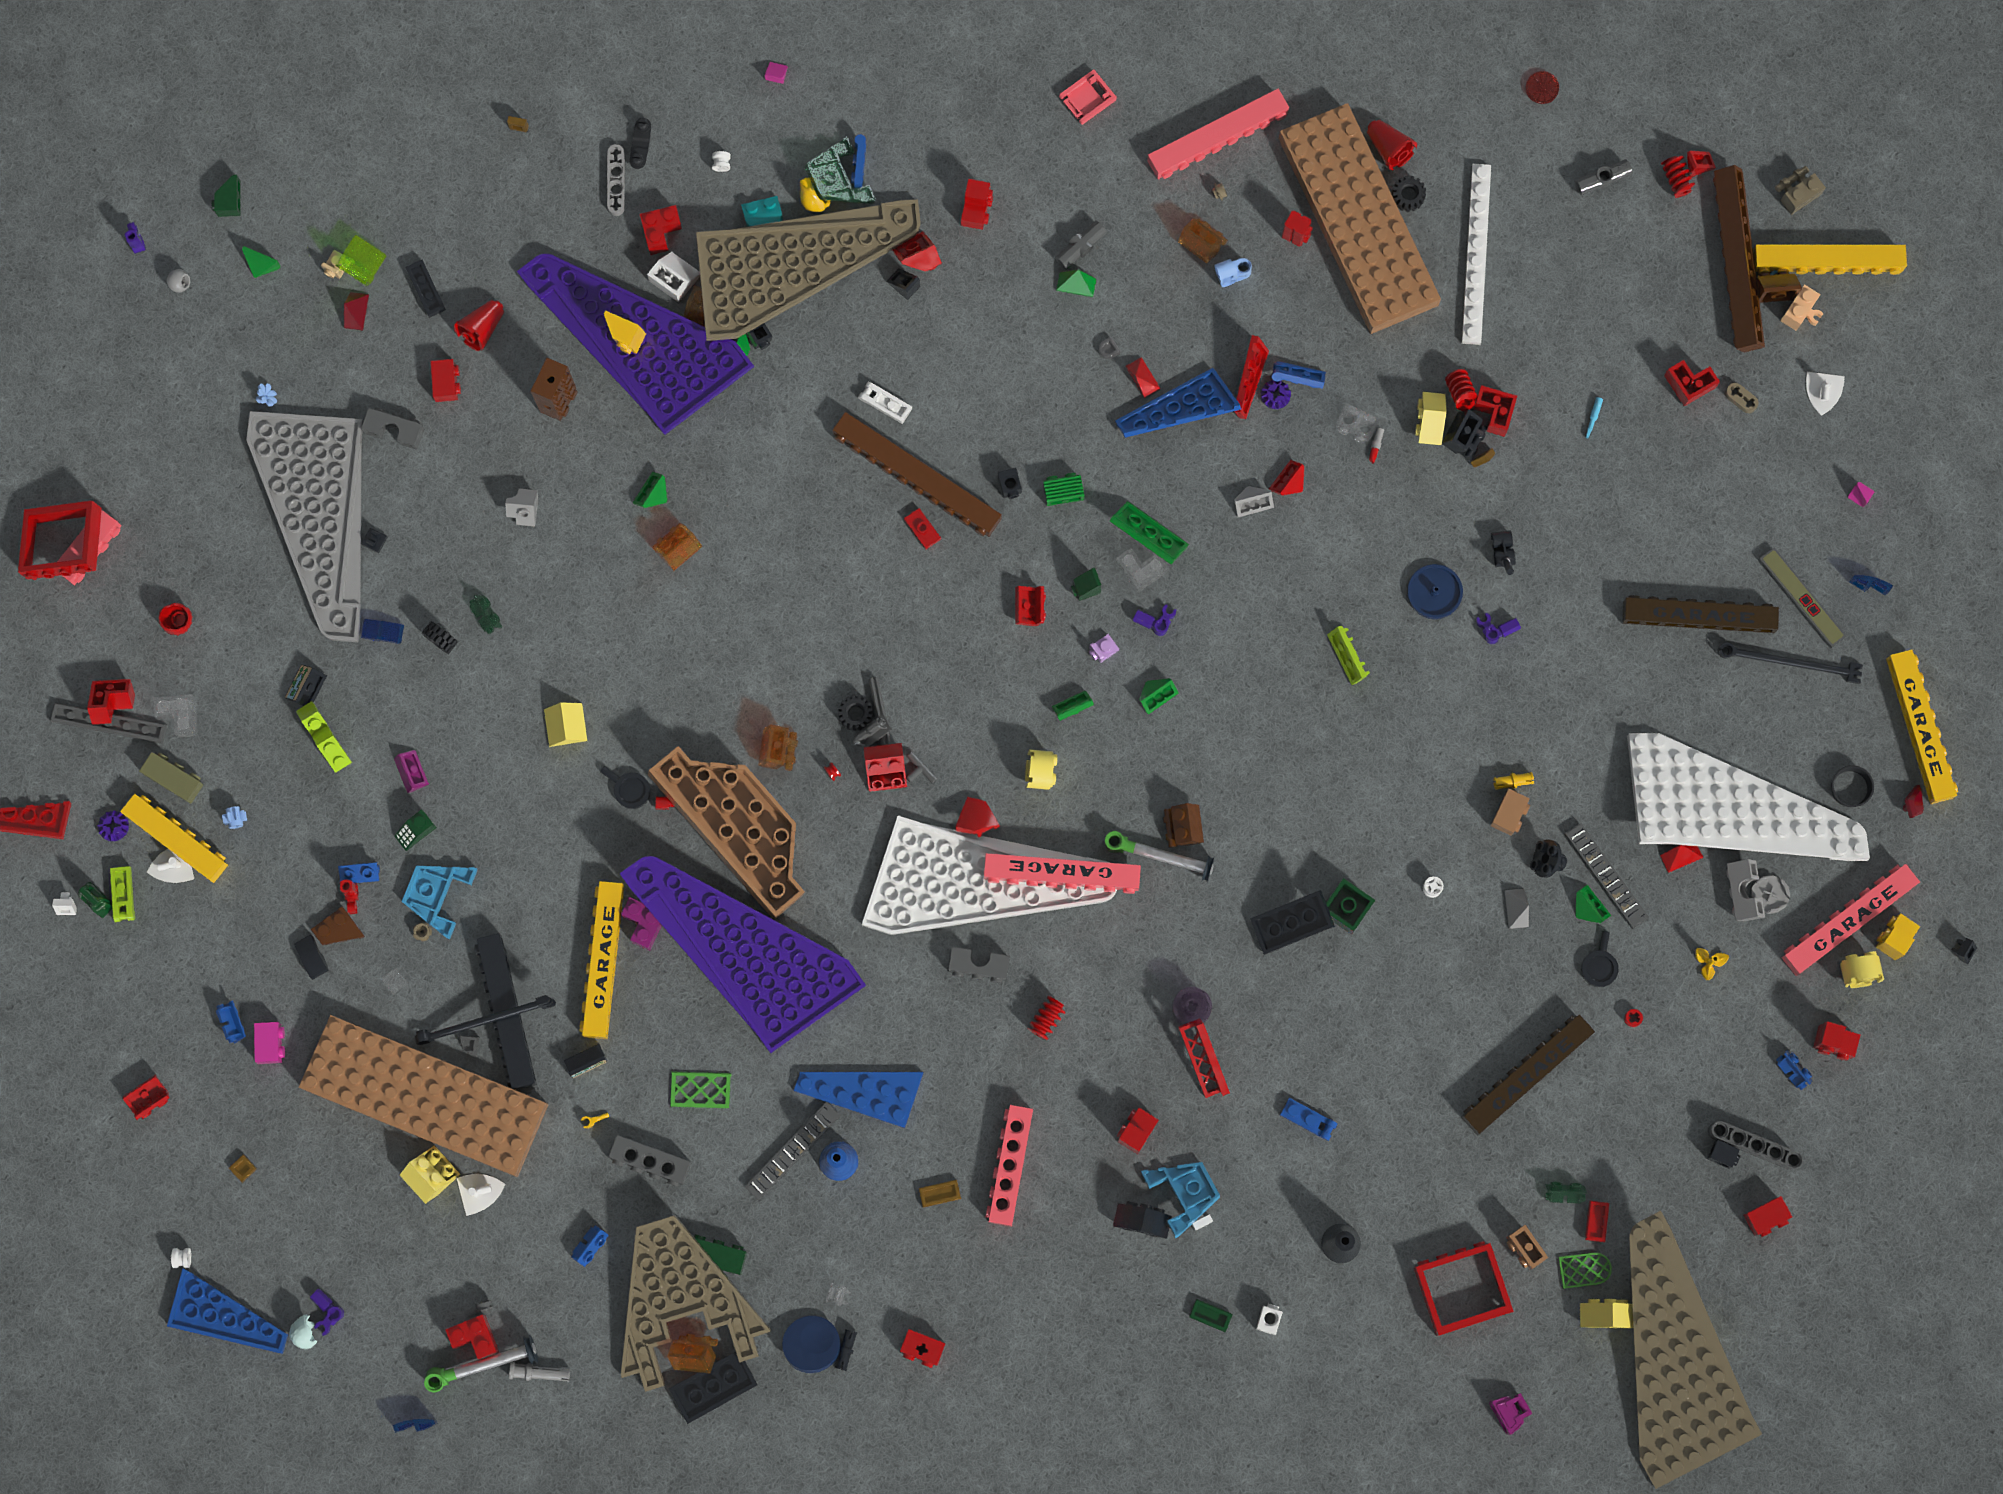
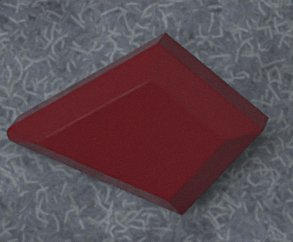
[1903,785,1924,818]

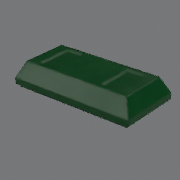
[1189,1299,1233,1333]

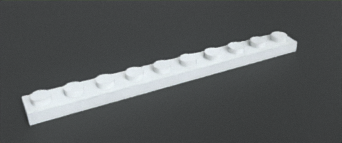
[1462,164,1491,345]

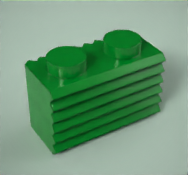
[1043,473,1084,506]

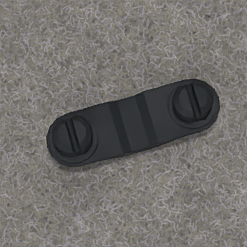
[629,117,651,169]

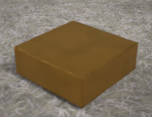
[507,116,529,132]
[229,1155,257,1183]

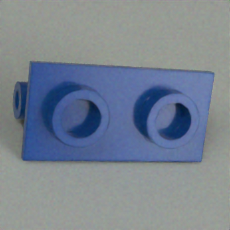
[338,862,380,883]
[216,1001,246,1043]
[1776,1050,1813,1090]
[571,1225,609,1267]

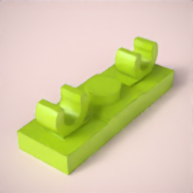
[1327,626,1370,685]

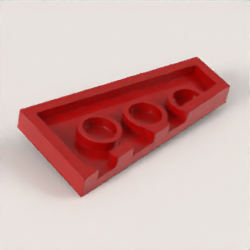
[1234,335,1269,419]
[0,801,71,839]

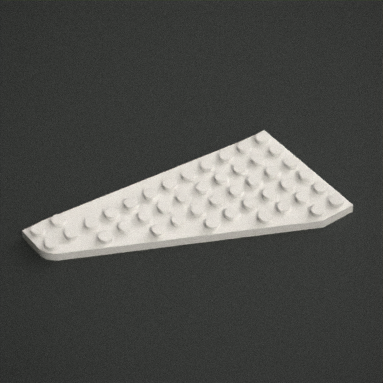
[1627,733,1870,861]
[862,816,1117,935]

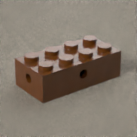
[531,358,577,421]

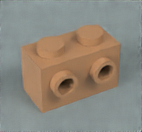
[1490,789,1530,836]
[1506,1225,1548,1270]

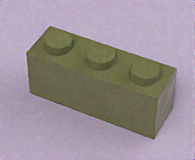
[139,752,203,804]

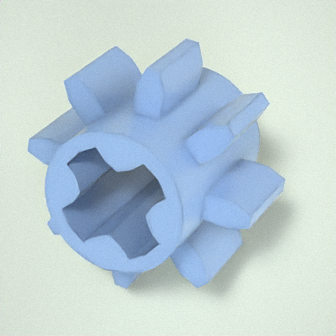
[222,806,247,829]

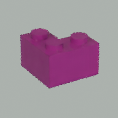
[621,897,662,951]

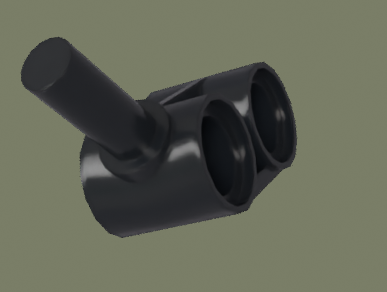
[1491,530,1516,575]

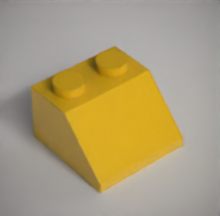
[604,311,646,354]

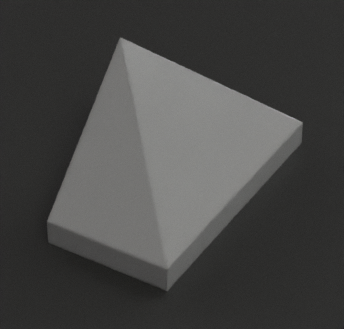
[1234,486,1274,517]
[1504,889,1529,929]

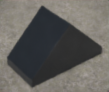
[886,268,920,300]

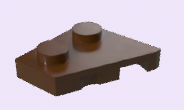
[311,906,365,946]

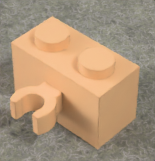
[1781,284,1823,331]

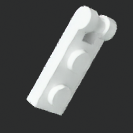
[858,381,912,424]

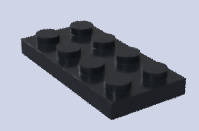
[1250,890,1335,955]
[669,1352,758,1424]

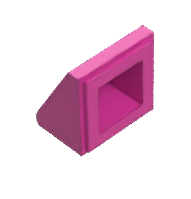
[765,62,788,84]

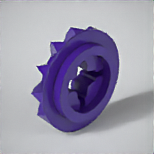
[1261,380,1291,409]
[97,810,129,841]

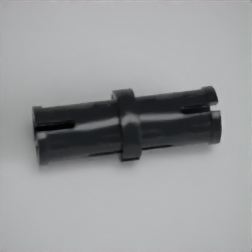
[834,1329,857,1371]

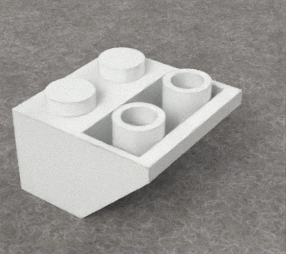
[647,252,700,303]

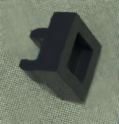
[361,528,388,553]
[1951,938,1977,964]

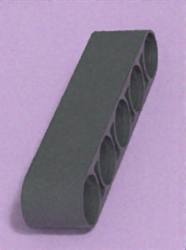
[1708,1121,1803,1170]

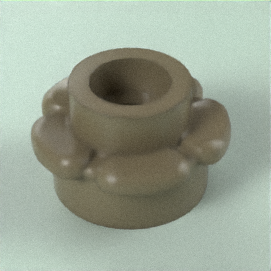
[1212,182,1228,200]
[413,922,432,941]

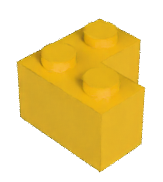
[1876,913,1920,960]

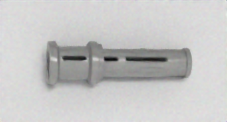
[509,1361,571,1382]

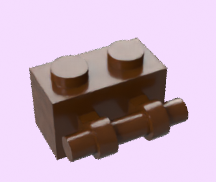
[1163,803,1204,848]

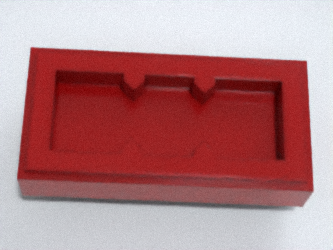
[904,508,941,550]
[1585,1200,1610,1243]

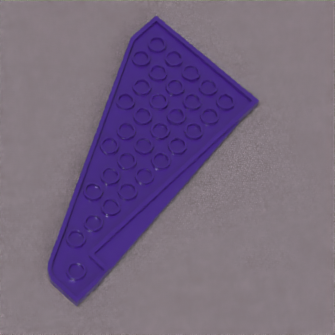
[517,254,755,435]
[620,856,866,1053]

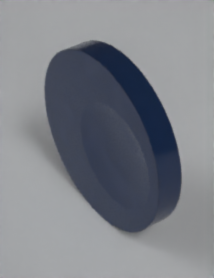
[1407,564,1463,619]
[782,1316,840,1373]

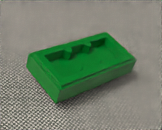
[1052,691,1094,721]

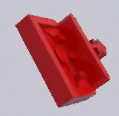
[955,797,1000,838]

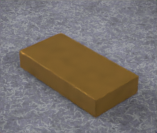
[919,1180,961,1208]

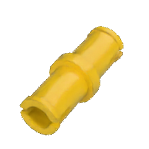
[1493,772,1534,790]

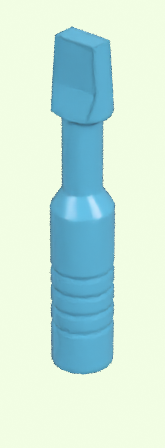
[1586,397,1603,438]

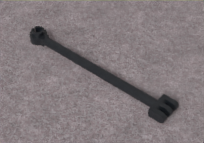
[1718,642,1863,684]
[415,995,556,1045]

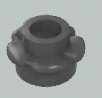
[475,1300,494,1315]

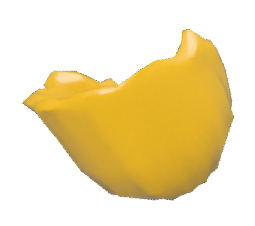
[800,177,830,212]

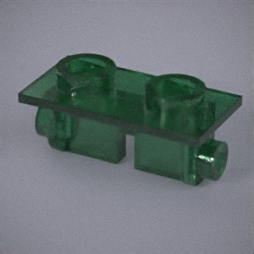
[469,595,502,634]
[1545,1182,1587,1204]

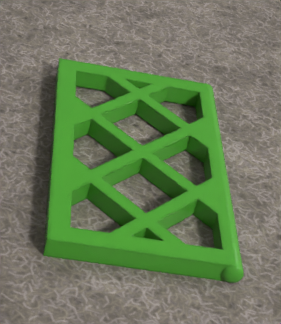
[671,1072,732,1108]

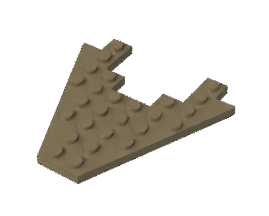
[621,1215,771,1392]

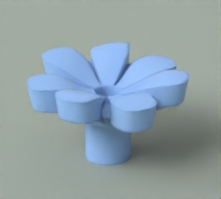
[256,383,277,406]

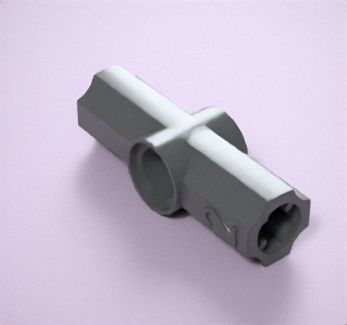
[1574,159,1633,195]
[1055,221,1107,270]

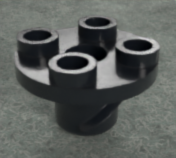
[1530,839,1567,878]

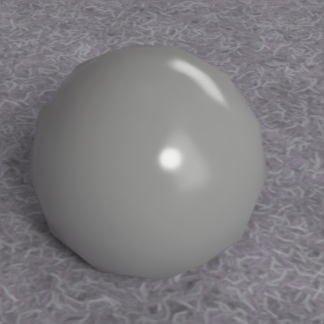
[166,269,190,293]

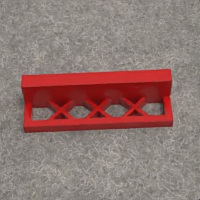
[1178,1018,1230,1098]

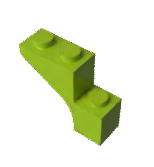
[296,701,352,773]

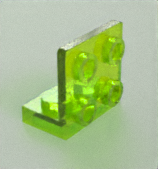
[335,235,386,287]

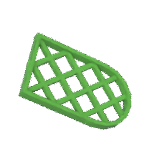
[1558,1252,1612,1289]

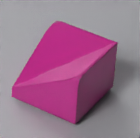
[1848,482,1874,507]

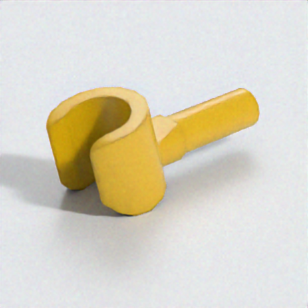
[581,1112,609,1128]

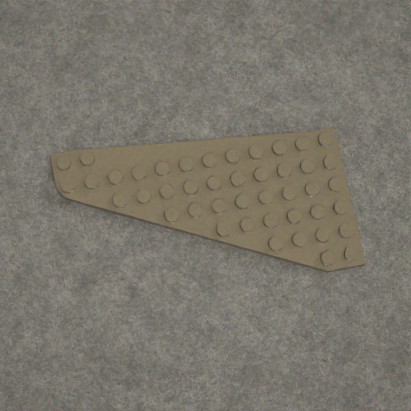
[696,199,920,341]
[1629,1210,1762,1489]

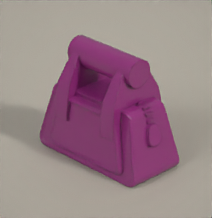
[1489,1393,1532,1435]

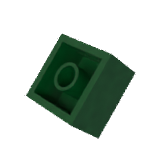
[1326,878,1375,935]

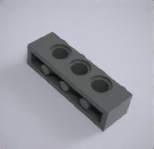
[609,1135,692,1187]

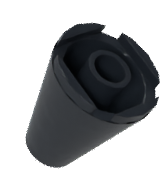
[1321,1224,1361,1263]

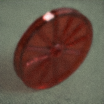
[1526,71,1559,104]

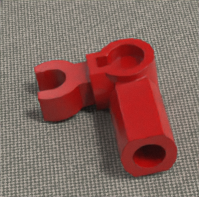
[340,879,359,914]

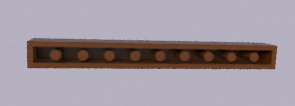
[1713,165,1765,352]
[833,412,1002,537]

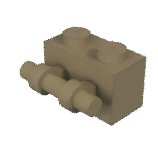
[1775,166,1826,215]

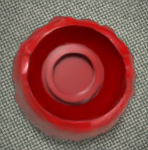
[158,603,193,636]

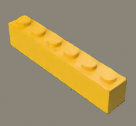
[120,794,228,883]

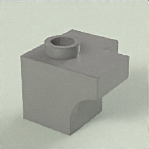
[505,489,538,526]

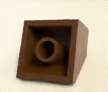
[1756,272,1802,303]

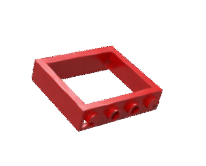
[18,501,102,580]
[1414,1241,1514,1336]

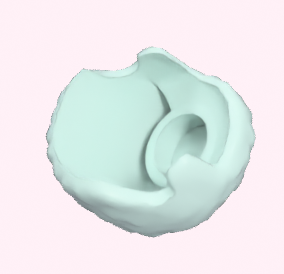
[289,1315,317,1349]

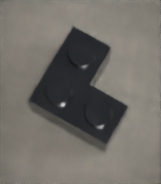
[1113,1201,1172,1239]

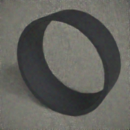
[1831,765,1874,807]

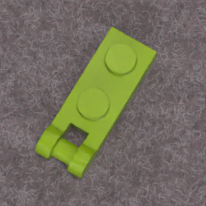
[110,866,135,922]

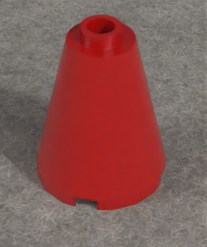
[1367,120,1417,170]
[453,300,504,351]

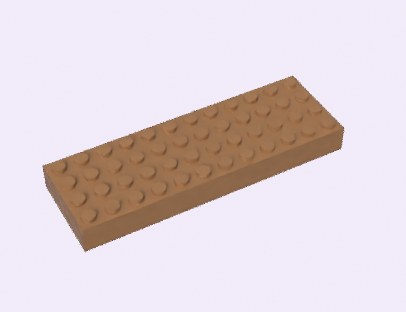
[1278,103,1441,334]
[299,1015,548,1177]

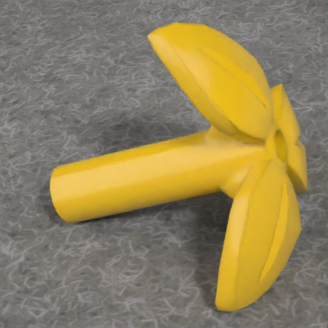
[1695,948,1729,980]

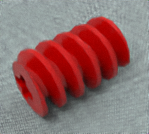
[1661,156,1695,198]
[1445,369,1477,411]
[1027,996,1066,1040]

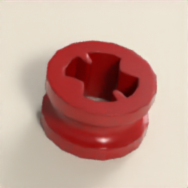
[823,762,841,781]
[1624,1009,1643,1027]

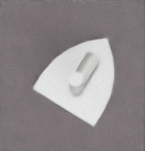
[1806,372,1845,416]
[147,849,194,883]
[457,1174,505,1216]

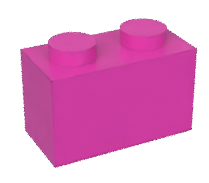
[254,1022,285,1064]

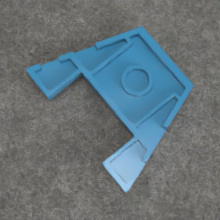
[402,866,478,940]
[1141,1162,1220,1238]

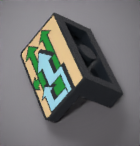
[285,665,327,706]
[564,1044,608,1079]

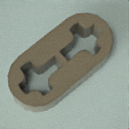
[1725,383,1759,413]

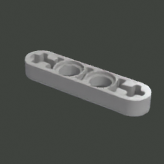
[607,144,625,216]

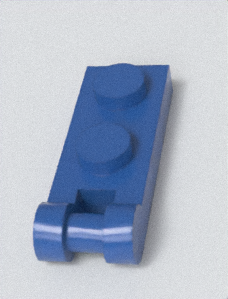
[851,134,866,190]
[1272,362,1326,389]
[1280,1098,1338,1141]

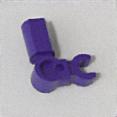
[125,222,146,254]
[1132,605,1177,636]
[1476,613,1521,644]
[310,1289,344,1336]

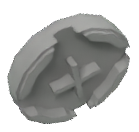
[1750,875,1790,914]

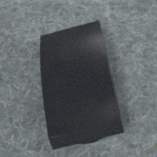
[294,934,329,980]

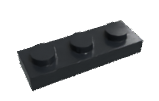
[406,259,446,318]

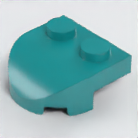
[741,196,783,227]

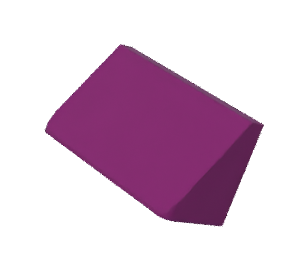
[394,750,429,793]

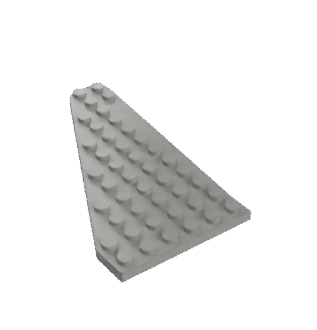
[247,411,363,643]

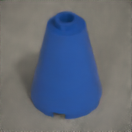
[819,1142,858,1181]

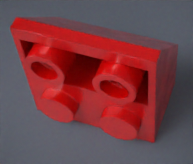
[864,743,907,792]

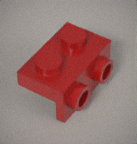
[1015,586,1046,626]
[122,1074,170,1120]

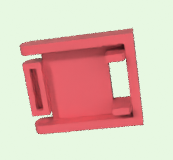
[1059,70,1117,125]

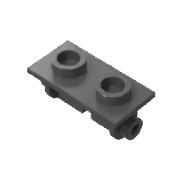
[853,713,892,751]

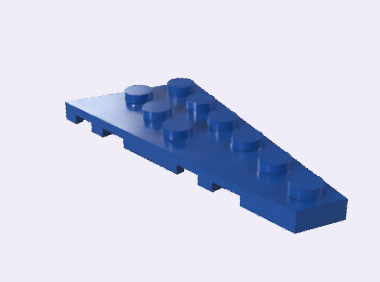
[1115,368,1241,438]
[794,1072,924,1128]
[167,1268,288,1354]

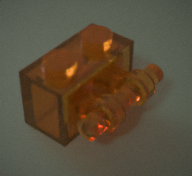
[1178,218,1228,263]
[652,523,703,571]
[758,724,798,771]
[667,1334,718,1373]

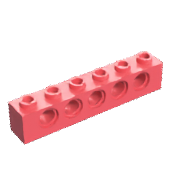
[986,1105,1033,1227]

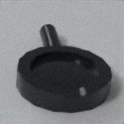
[600,766,651,809]
[1581,931,1619,987]

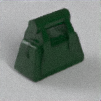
[77,882,113,919]

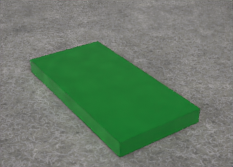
[1110,501,1189,565]

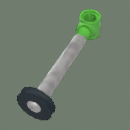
[1105,831,1215,883]
[424,1335,538,1393]

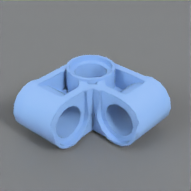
[1214,258,1252,287]

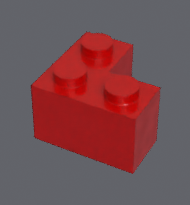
[961,179,993,230]
[640,205,682,255]
[1664,360,1720,406]
[1473,385,1517,437]
[87,679,135,724]
[1813,1021,1861,1061]
[1117,1108,1159,1155]
[445,1314,499,1359]

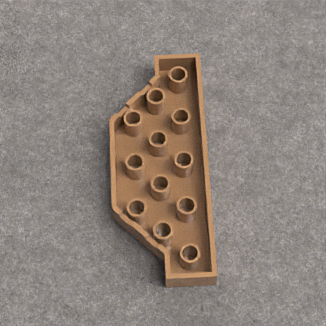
[648,746,805,920]

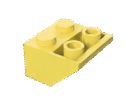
[400,1145,460,1204]

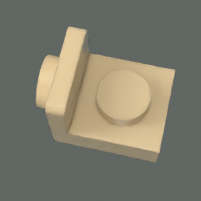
[321,250,351,279]

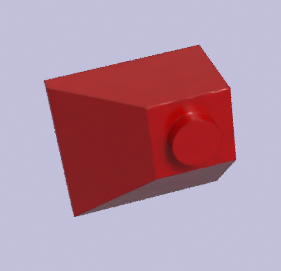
[891,231,942,272]

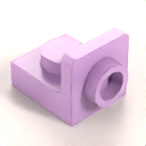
[1089,634,1119,663]

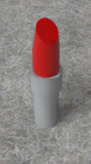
[1369,428,1384,464]

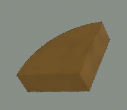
[1471,448,1495,468]

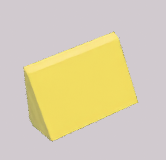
[544,703,587,747]

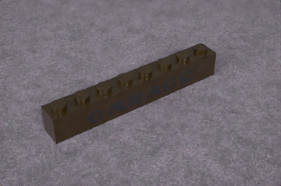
[1622,595,1779,633]
[1462,1014,1595,1136]

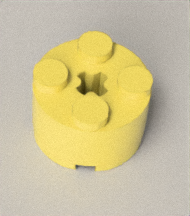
[1025,749,1057,790]
[1840,951,1884,988]

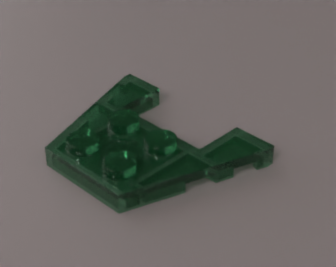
[804,137,876,204]

